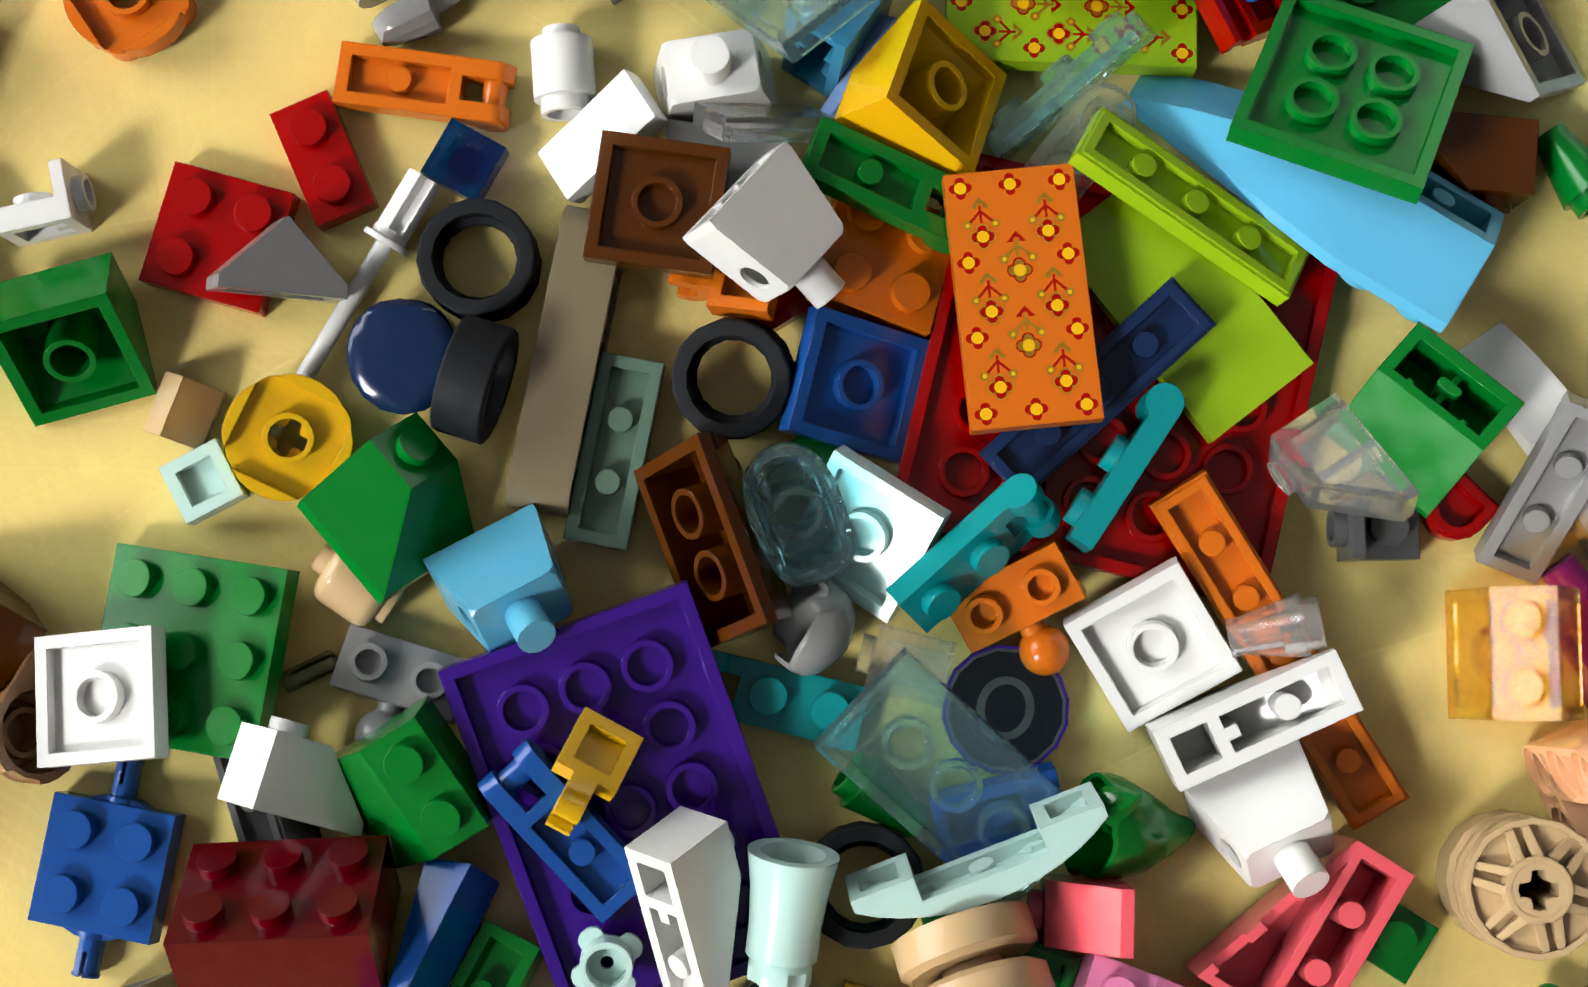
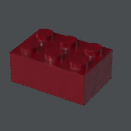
[163,835,401,987]

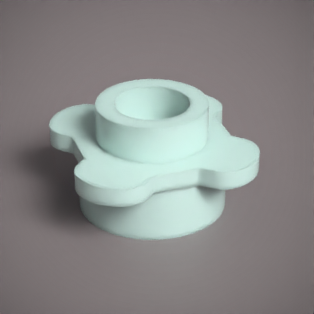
[571,926,643,987]

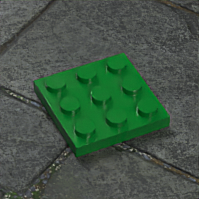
[1226,0,1475,204]
[101,543,300,759]

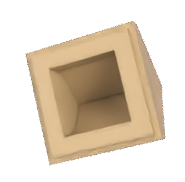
[143,371,226,449]

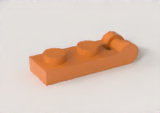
[332,40,518,132]

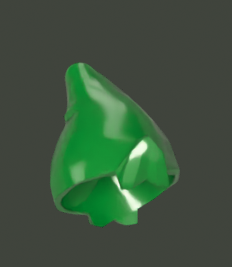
[1064,772,1196,880]

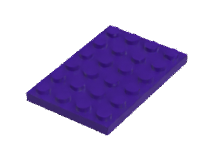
[438,580,820,987]

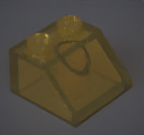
[1445,585,1584,721]

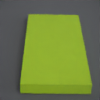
[1080,194,1314,444]

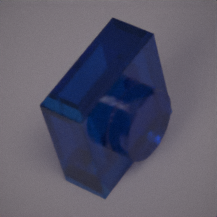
[420,118,510,200]

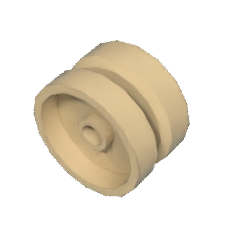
[890,900,1056,987]

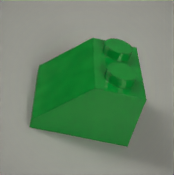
[0,252,157,427]
[335,695,492,869]

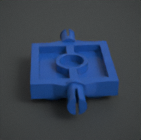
[27,760,186,979]

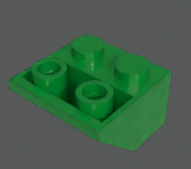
[1324,322,1525,518]

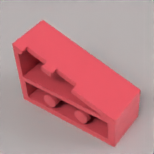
[1183,834,1415,987]

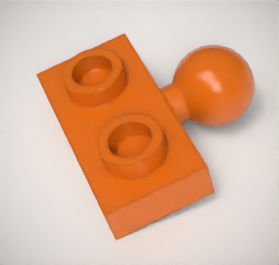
[951,536,1087,676]

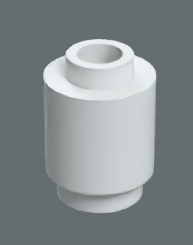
[530,23,596,122]

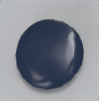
[347,298,453,415]

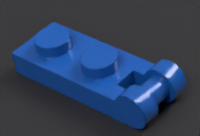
[477,738,637,924]

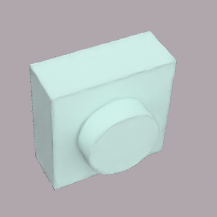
[158,438,250,526]

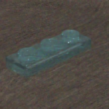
[985,10,1157,159]

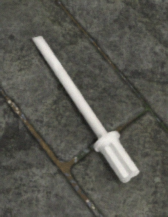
[270,168,441,439]

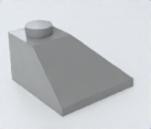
[1415,0,1587,102]

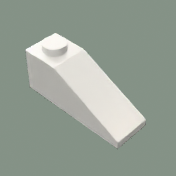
[1144,648,1364,792]
[624,806,741,987]

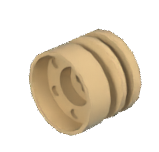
[1435,809,1588,961]

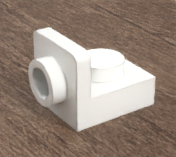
[0,158,96,247]

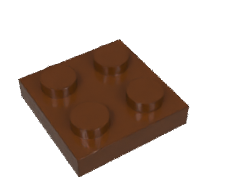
[583,130,732,280]

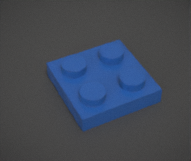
[779,306,929,463]

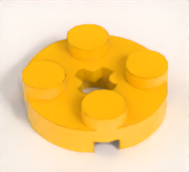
[222,373,354,502]

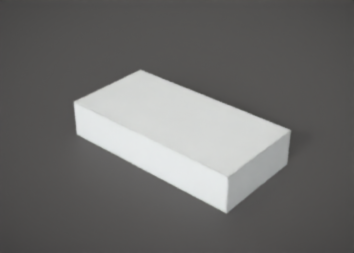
[538,69,669,204]

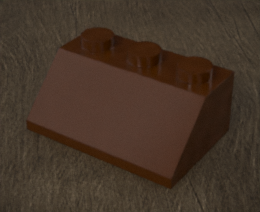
[633,430,794,648]

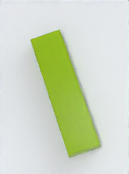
[1068,106,1310,307]

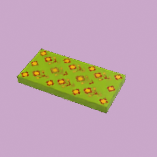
[945,0,1197,77]

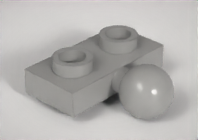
[329,624,465,740]

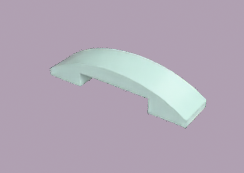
[844,781,1108,919]

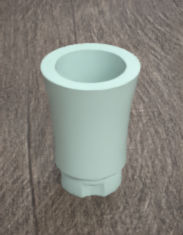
[745,838,840,987]

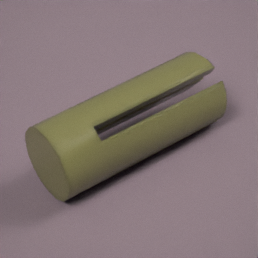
[281,650,338,693]

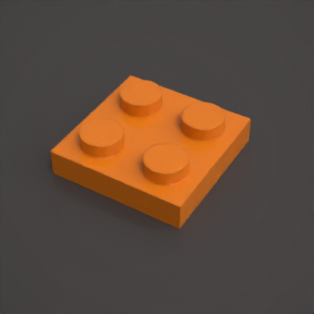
[805,198,950,338]

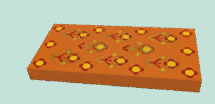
[941,163,1104,435]

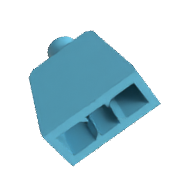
[423,503,573,653]

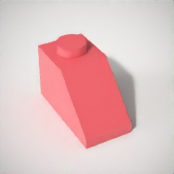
[1026,874,1135,959]

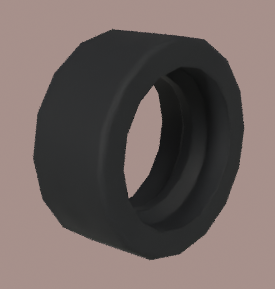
[416,198,542,322]
[430,315,519,445]
[671,317,795,439]
[817,821,924,950]

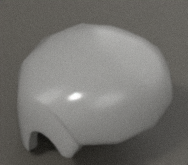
[773,571,856,676]

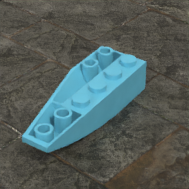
[1122,75,1505,334]

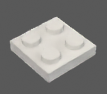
[1062,556,1243,733]
[34,625,169,768]

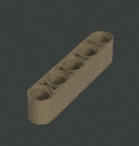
[505,205,624,518]

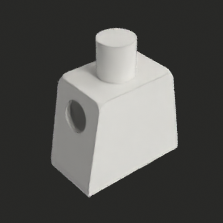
[653,29,779,134]
[682,141,845,309]
[1184,739,1336,898]

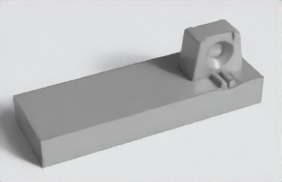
[1474,391,1588,585]

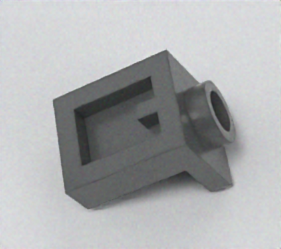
[1326,494,1420,562]

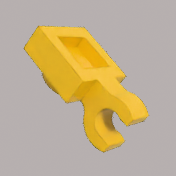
[545,706,644,837]

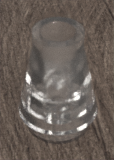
[1225,592,1328,658]

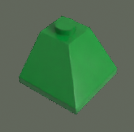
[297,412,474,605]

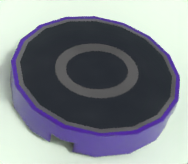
[940,645,1069,772]

